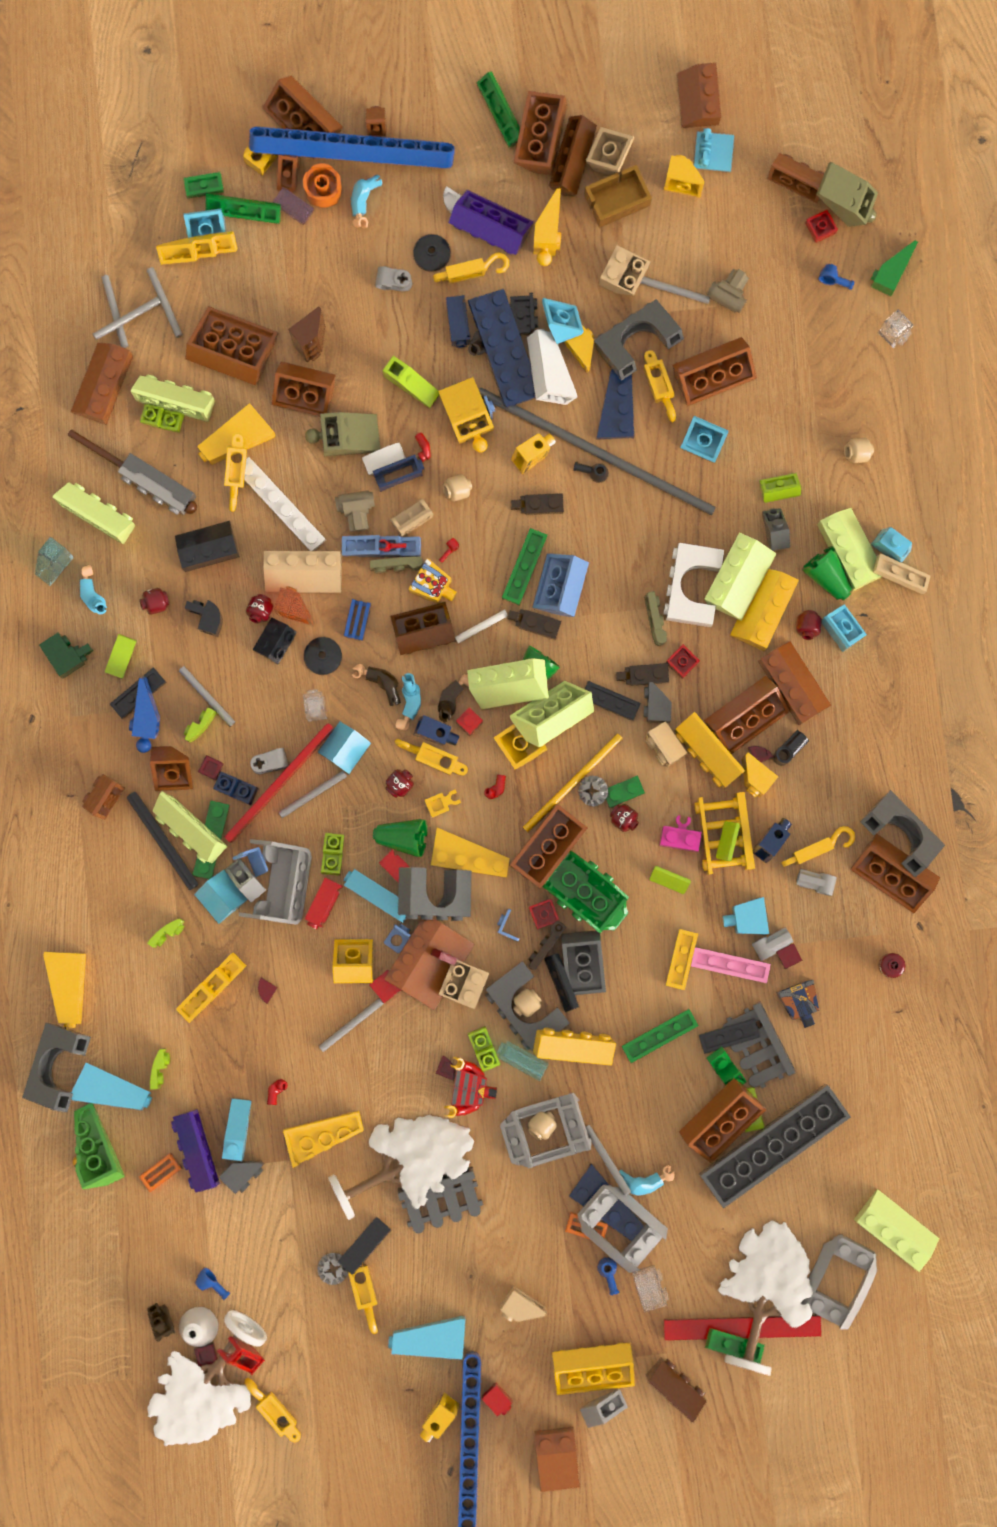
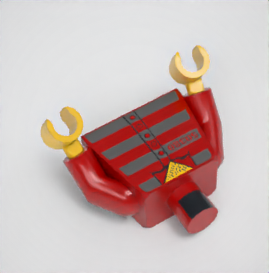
[444,1056,497,1118]

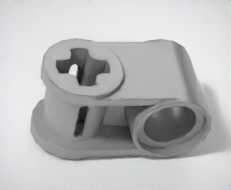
[375,267,412,292]
[250,748,289,775]

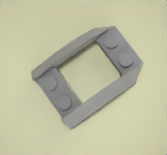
[500,1093,591,1169]
[577,1185,668,1273]
[801,1234,877,1329]

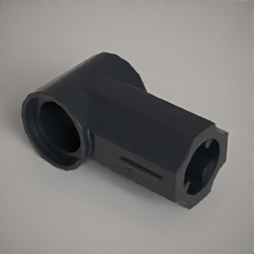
[773,730,809,766]

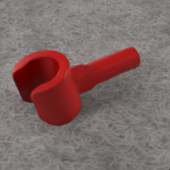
[439,538,459,563]
[379,539,406,552]

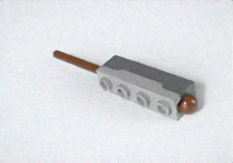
[68,429,197,515]

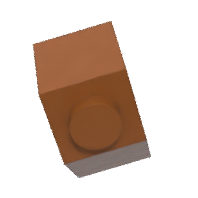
[366,106,387,137]
[277,155,300,193]

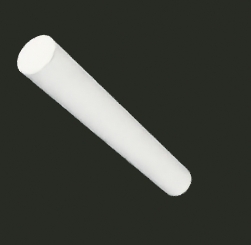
[455,609,508,644]

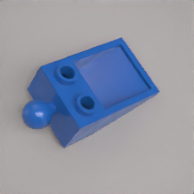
[129,676,160,753]

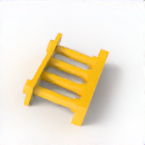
[694,792,755,875]

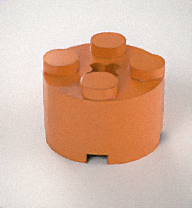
[303,163,342,208]

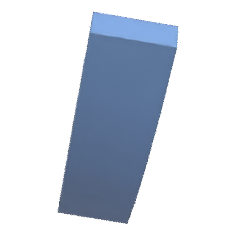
[342,535,421,557]

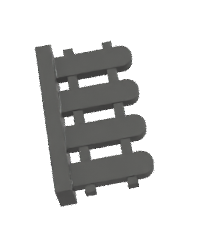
[722,1001,796,1088]
[398,1167,483,1233]

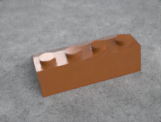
[185,306,278,386]
[384,918,475,1010]

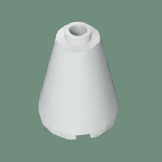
[179,1307,218,1347]

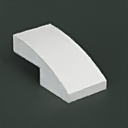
[362,443,406,476]

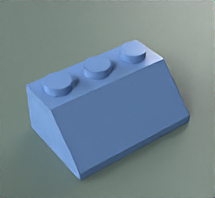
[532,553,589,617]

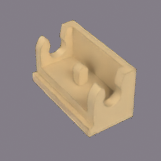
[390,499,433,537]

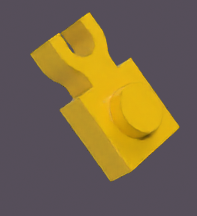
[425,790,461,818]

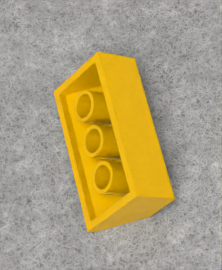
[730,569,799,651]
[674,712,745,789]
[552,1343,635,1395]

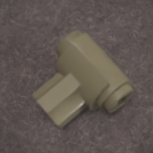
[707,269,749,313]
[335,490,375,532]

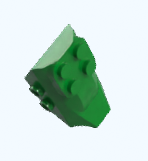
[542,850,629,934]

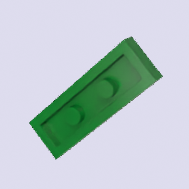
[705,1329,765,1364]

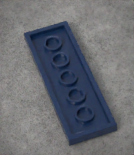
[468,289,536,408]

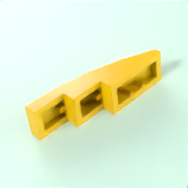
[156,231,237,264]
[176,952,246,1023]

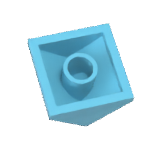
[184,209,226,238]
[542,298,584,344]
[680,416,729,463]
[822,604,867,652]
[318,722,371,774]
[194,870,248,924]

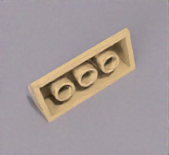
[263,551,342,593]

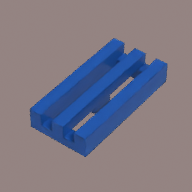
[344,599,371,641]

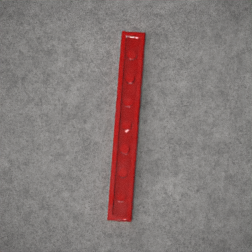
[225,723,334,843]
[664,1315,822,1341]

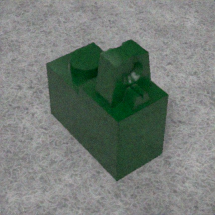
[39,632,93,679]

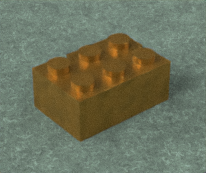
[584,165,652,228]

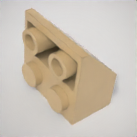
[599,246,650,296]
[645,721,687,767]
[439,960,489,1009]

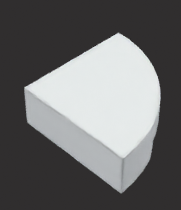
[444,186,461,213]

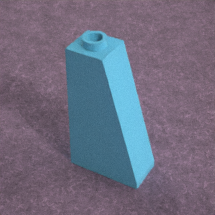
[344,869,406,923]
[71,1063,152,1111]
[388,1316,466,1359]

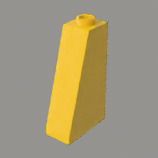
[197,403,275,465]
[43,952,86,1028]

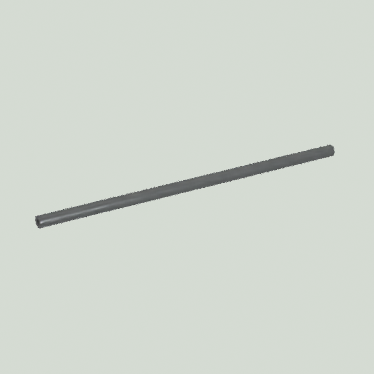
[479,387,716,516]

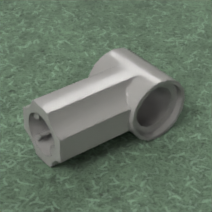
[796,869,837,896]
[752,927,793,961]

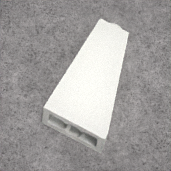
[527,329,577,405]

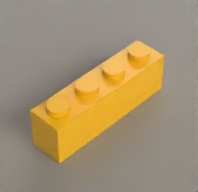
[533,1028,616,1066]

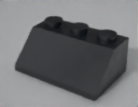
[175,521,240,572]

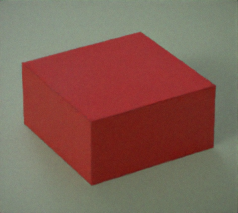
[805,209,838,243]
[666,644,700,679]
[529,899,560,930]
[369,970,401,1004]

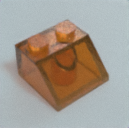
[274,586,314,626]

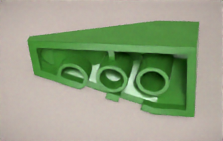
[74,1103,125,1190]

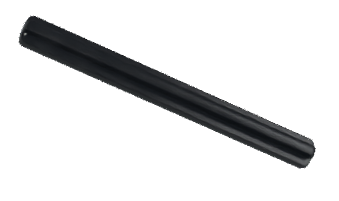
[127,792,198,890]

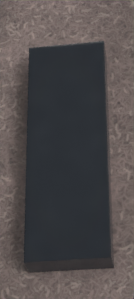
[110,667,166,719]
[585,681,641,721]
[544,953,579,1012]
[699,1018,760,1054]
[338,1217,391,1276]

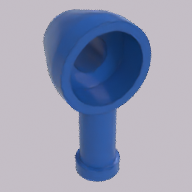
[819,264,854,290]
[597,1257,619,1295]
[195,1268,230,1300]

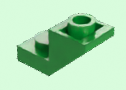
[706,1047,747,1086]

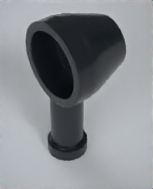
[573,461,609,483]

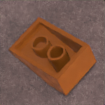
[82,774,125,820]
[534,1427,580,1492]

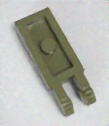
[370,556,423,574]
[644,591,667,646]

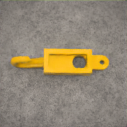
[433,252,509,284]
[644,350,676,423]
[224,433,247,512]
[394,738,468,776]
[781,826,855,867]
[348,1264,378,1334]
[244,1377,301,1442]

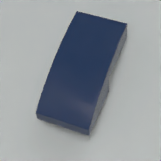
[213,772,258,805]

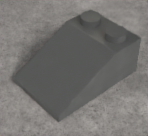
[561,930,606,995]

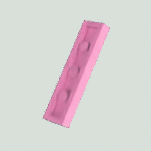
[691,947,771,983]

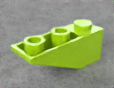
[383,356,439,408]

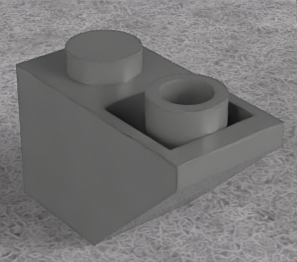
[762,508,790,551]
[643,682,672,723]
[219,1161,264,1194]

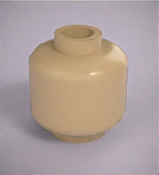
[844,438,874,463]
[443,474,472,502]
[513,989,542,1017]
[528,1111,557,1141]

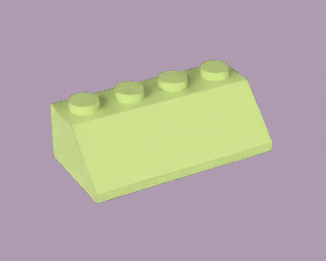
[131,375,215,422]
[53,482,135,544]
[817,508,882,592]
[705,532,776,621]
[467,658,548,709]
[510,681,594,747]
[153,791,227,863]
[853,1189,939,1272]

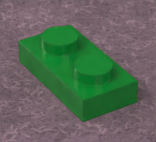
[183,172,224,198]
[606,776,645,808]

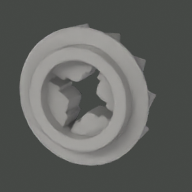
[578,776,608,806]
[317,1253,348,1285]

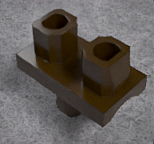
[147,1303,175,1342]

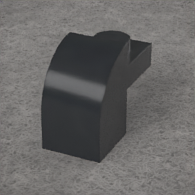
[185,600,223,637]

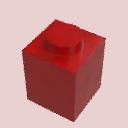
[456,707,483,736]
[482,1382,512,1417]

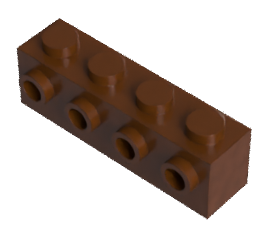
[549,115,597,196]

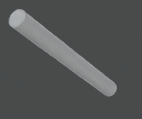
[146,267,183,338]
[101,275,129,348]
[640,276,710,304]
[92,297,161,340]
[179,666,235,727]
[279,771,347,818]
[319,998,384,1052]
[586,1125,631,1196]

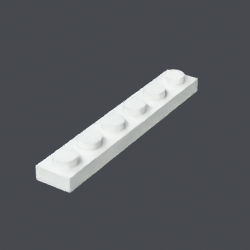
[244,457,326,551]

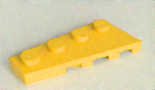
[431,828,510,878]
[283,1110,364,1168]

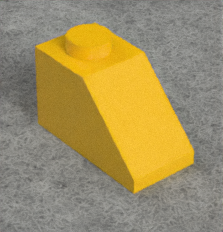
[564,325,594,373]

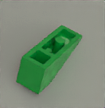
[870,240,918,296]

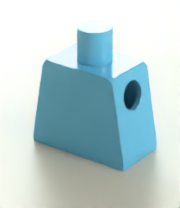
[871,527,912,563]
[722,897,769,935]

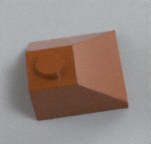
[150,746,193,791]

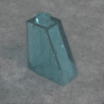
[35,536,74,586]
[496,1040,549,1081]

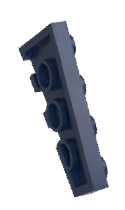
[596,368,634,439]
[569,1164,644,1241]

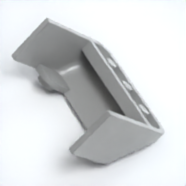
[238,839,312,925]

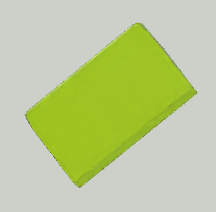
[759,473,801,503]
[716,821,740,862]
[649,866,691,894]

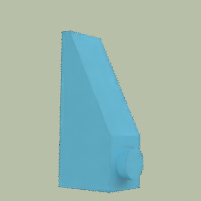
[222,1098,251,1161]

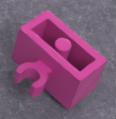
[659,815,702,852]

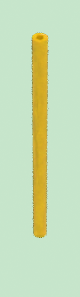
[523,733,623,832]

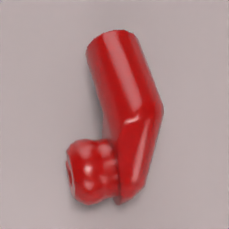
[415,432,431,462]
[484,775,506,799]
[267,1079,288,1105]

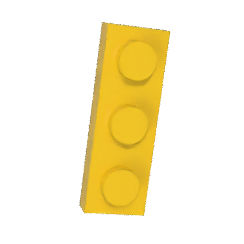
[665,929,698,990]

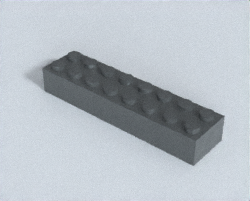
[699,1084,851,1209]

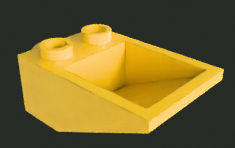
[533,189,561,266]
[438,377,494,452]

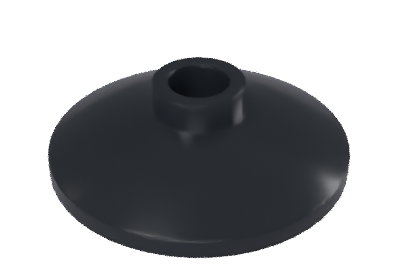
[413,234,451,271]
[304,637,342,675]

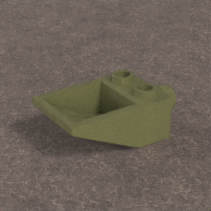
[816,162,878,227]
[305,412,380,457]

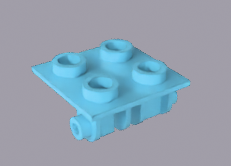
[694,128,734,172]

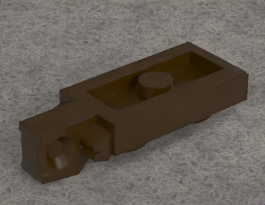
[511,493,564,515]
[507,609,562,640]
[615,663,669,686]
[528,920,566,970]

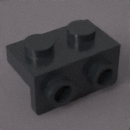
[510,292,538,335]
[253,617,297,664]

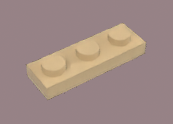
[873,553,931,594]

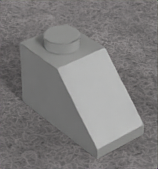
[225,858,266,902]
[580,1389,628,1428]

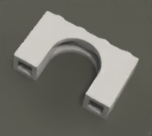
[663,543,724,627]

